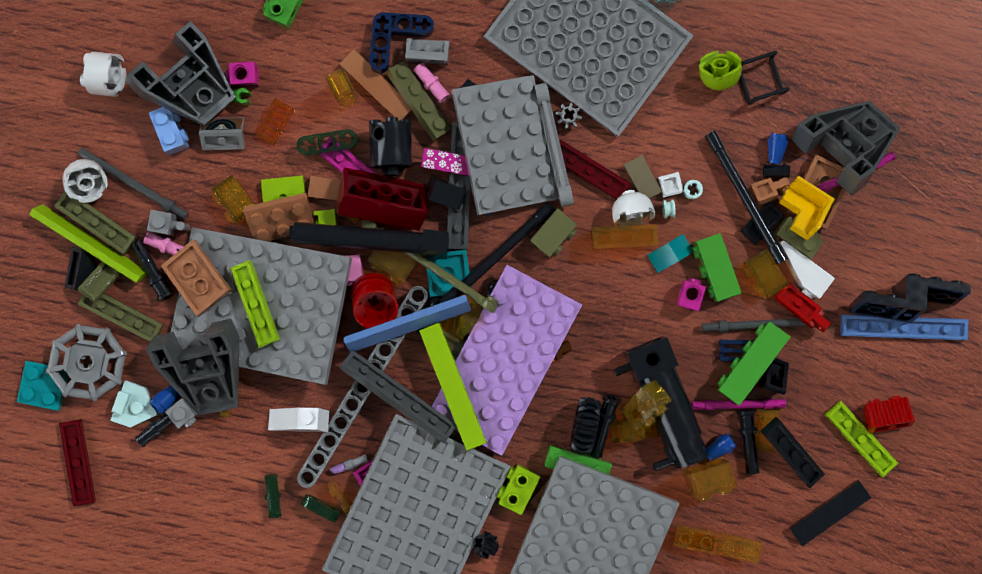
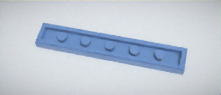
[344,295,472,353]
[840,315,969,340]

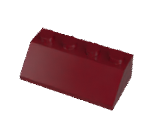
[337,167,427,231]

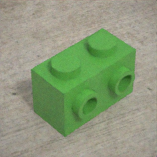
[263,0,304,30]

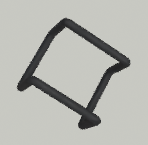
[740,51,789,105]

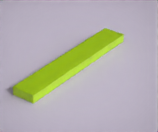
[29,204,147,283]
[419,323,487,451]

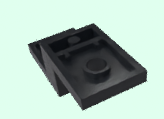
[849,273,971,323]

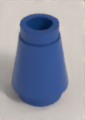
[768,133,789,164]
[149,385,179,415]
[707,433,737,461]

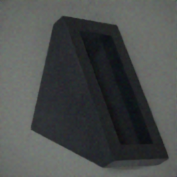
[64,247,97,291]

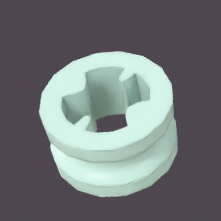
[683,180,703,200]
[662,200,676,219]

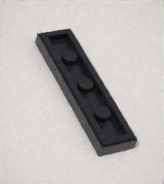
[760,417,825,488]
[789,480,871,546]

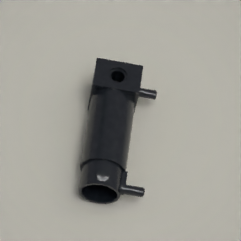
[614,336,709,471]

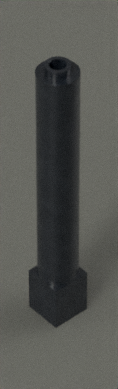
[289,222,449,259]

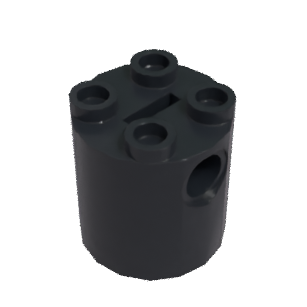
[369,117,413,176]

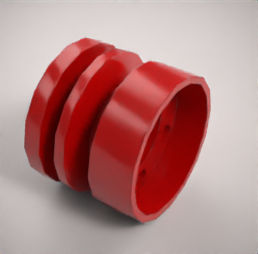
[350,273,398,328]

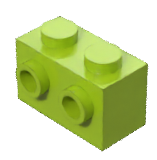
[497,463,540,515]

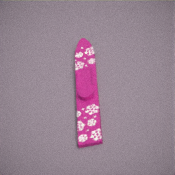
[421,148,469,176]

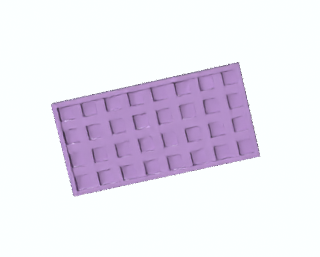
[432,265,582,456]

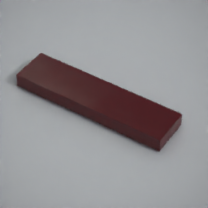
[559,139,631,200]
[59,419,96,506]

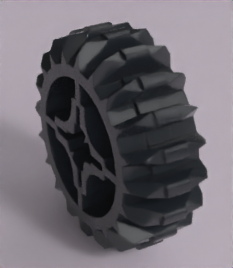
[570,397,601,455]

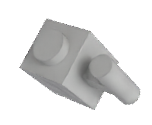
[147,210,190,236]

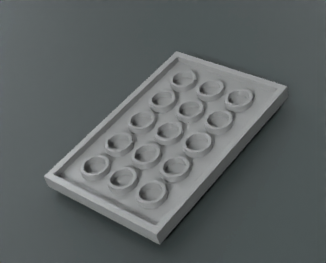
[451,75,559,216]

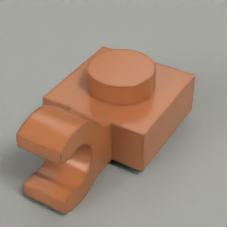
[751,177,790,205]

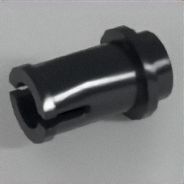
[763,163,790,178]

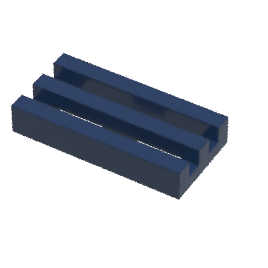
[719,339,753,361]

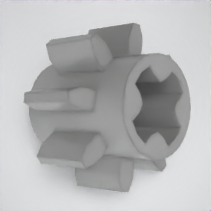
[556,102,582,130]

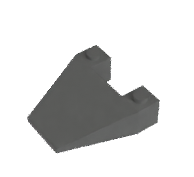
[125,21,235,126]
[791,101,900,196]
[146,318,239,416]

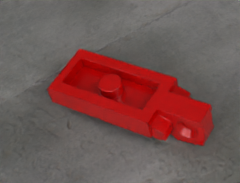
[774,282,831,333]

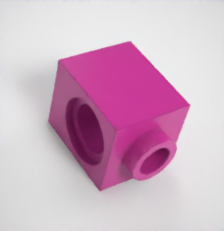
[226,62,259,88]
[676,278,706,311]

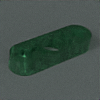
[296,129,358,156]

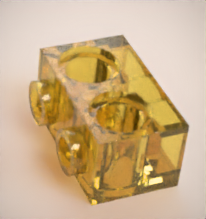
[621,380,672,430]

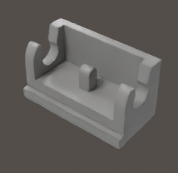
[405,38,450,65]

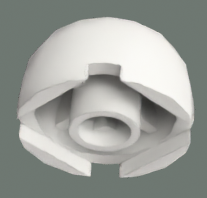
[63,159,108,203]
[612,190,655,228]

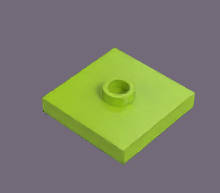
[261,175,305,202]

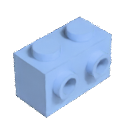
[149,107,190,155]

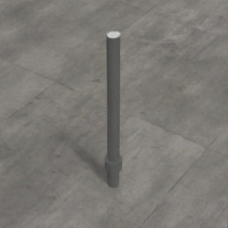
[78,147,189,220]
[701,317,828,333]

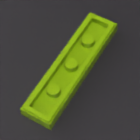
[230,260,280,348]
[824,400,899,477]

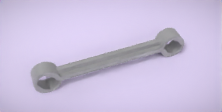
[534,83,574,207]

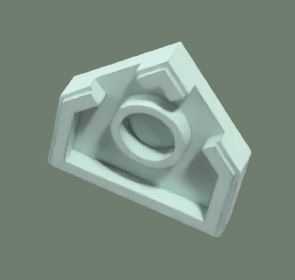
[110,380,159,428]

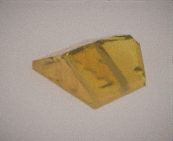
[441,293,484,341]

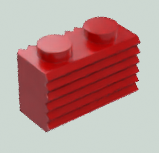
[863,395,915,433]

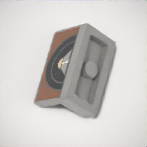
[199,117,245,150]

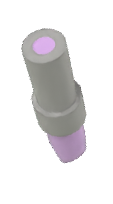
[329,454,369,474]

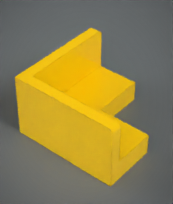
[779,176,834,241]

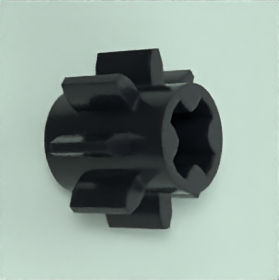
[473,531,499,559]

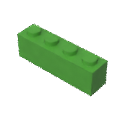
[717,321,791,406]

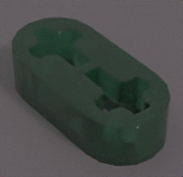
[301,494,341,522]

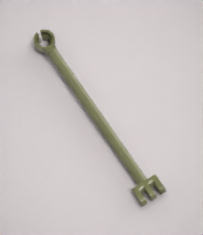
[362,219,499,313]

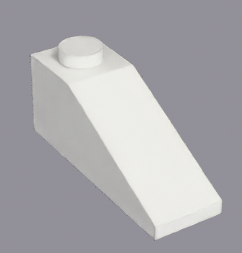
[779,240,835,300]
[268,408,329,432]

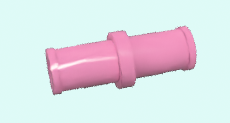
[413,63,450,103]
[143,231,184,255]

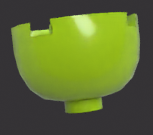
[699,51,742,91]

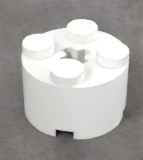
[80,52,126,97]

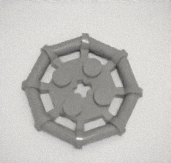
[45,323,127,402]

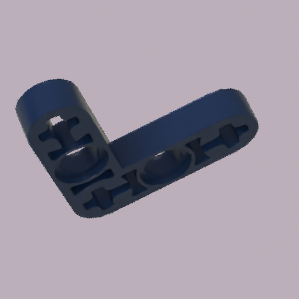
[370,12,434,74]

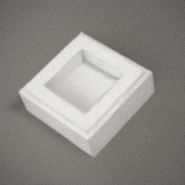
[658,172,684,198]

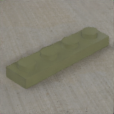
[386,61,452,141]
[54,191,138,255]
[78,293,164,342]

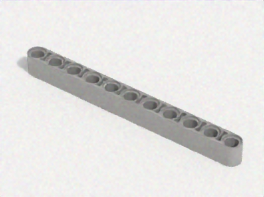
[297,286,428,488]

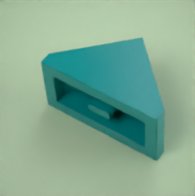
[647,234,693,273]

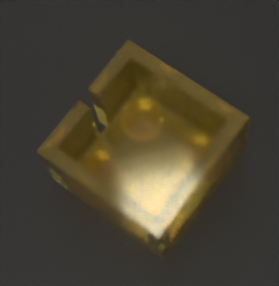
[683,457,738,501]

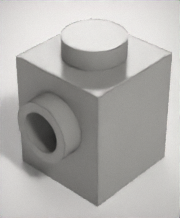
[165,398,198,428]

